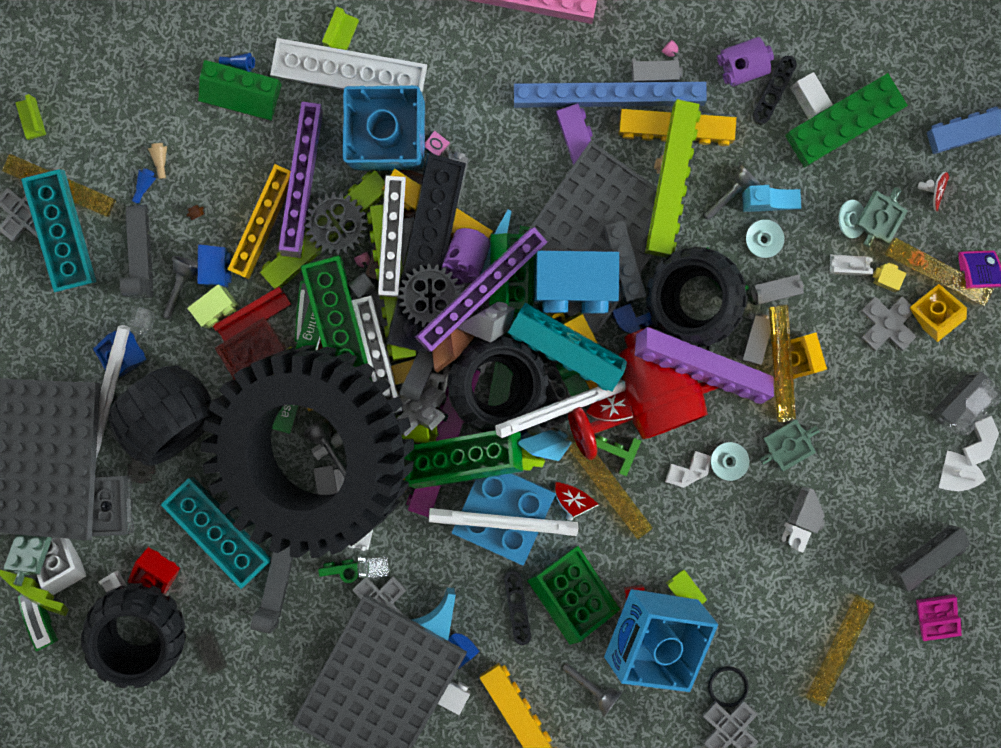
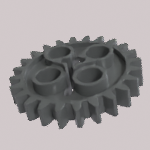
[304,192,368,256]
[398,264,461,328]

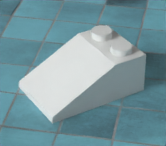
[37,537,86,595]

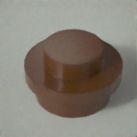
[186,204,205,220]

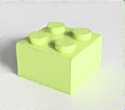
[188,284,239,329]

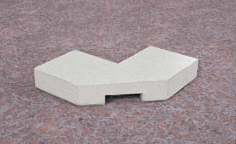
[962,416,999,466]
[665,451,711,488]

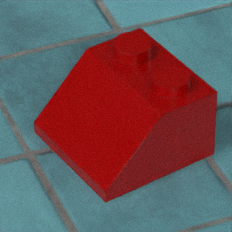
[127,547,180,595]

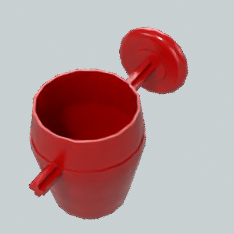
[568,326,719,460]

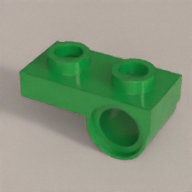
[555,362,589,397]
[318,559,360,583]

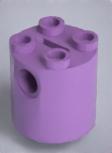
[717,37,774,87]
[441,228,491,285]

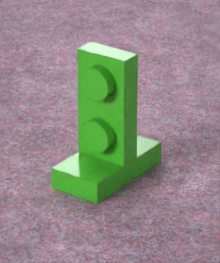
[595,435,641,476]

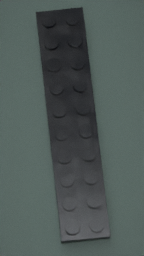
[386,153,466,353]

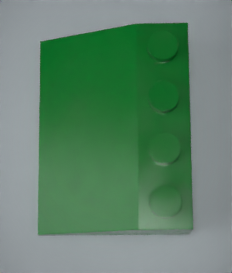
[527,546,620,645]

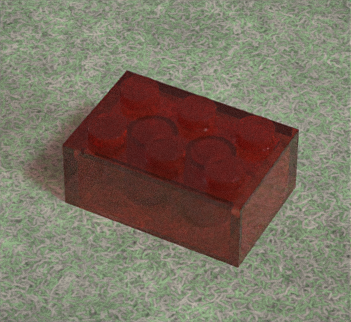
[215,317,286,379]

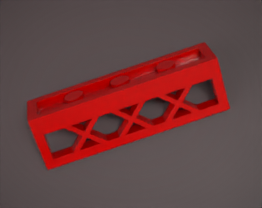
[213,287,292,344]

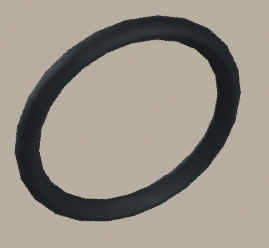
[708,667,749,707]

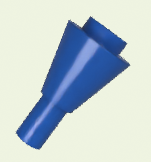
[219,53,255,72]
[132,168,157,204]

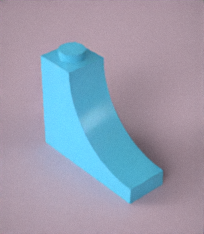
[742,185,801,212]
[411,588,456,640]

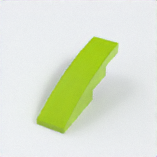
[0,570,69,616]

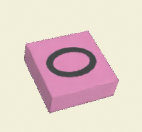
[425,131,450,156]

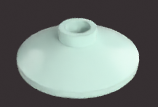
[839,200,864,238]
[746,220,784,258]
[711,442,749,481]

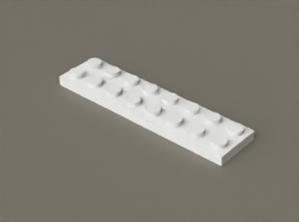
[270,38,427,93]

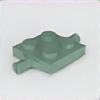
[855,187,908,248]
[759,419,820,472]
[3,534,52,587]

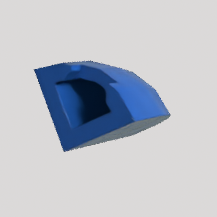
[448,633,480,669]

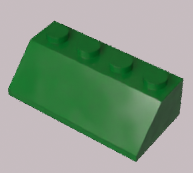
[198,60,282,121]
[489,233,534,314]

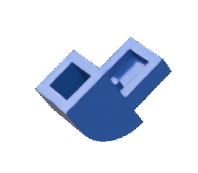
[612,304,653,334]

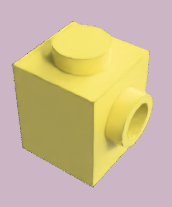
[873,263,906,292]

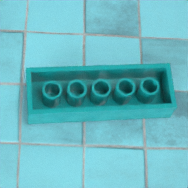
[21,169,97,292]
[508,303,627,392]
[161,477,272,589]

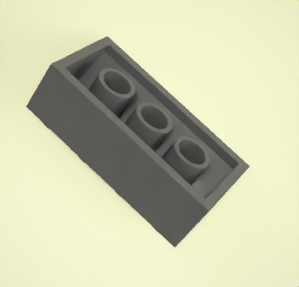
[890,525,970,592]

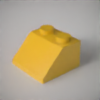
[910,284,967,342]
[773,333,827,381]

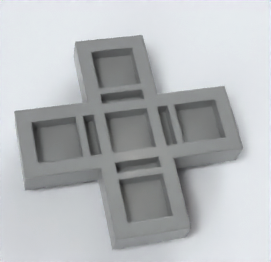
[0,187,38,242]
[861,296,916,351]
[397,385,446,437]
[352,576,407,617]
[702,700,758,748]

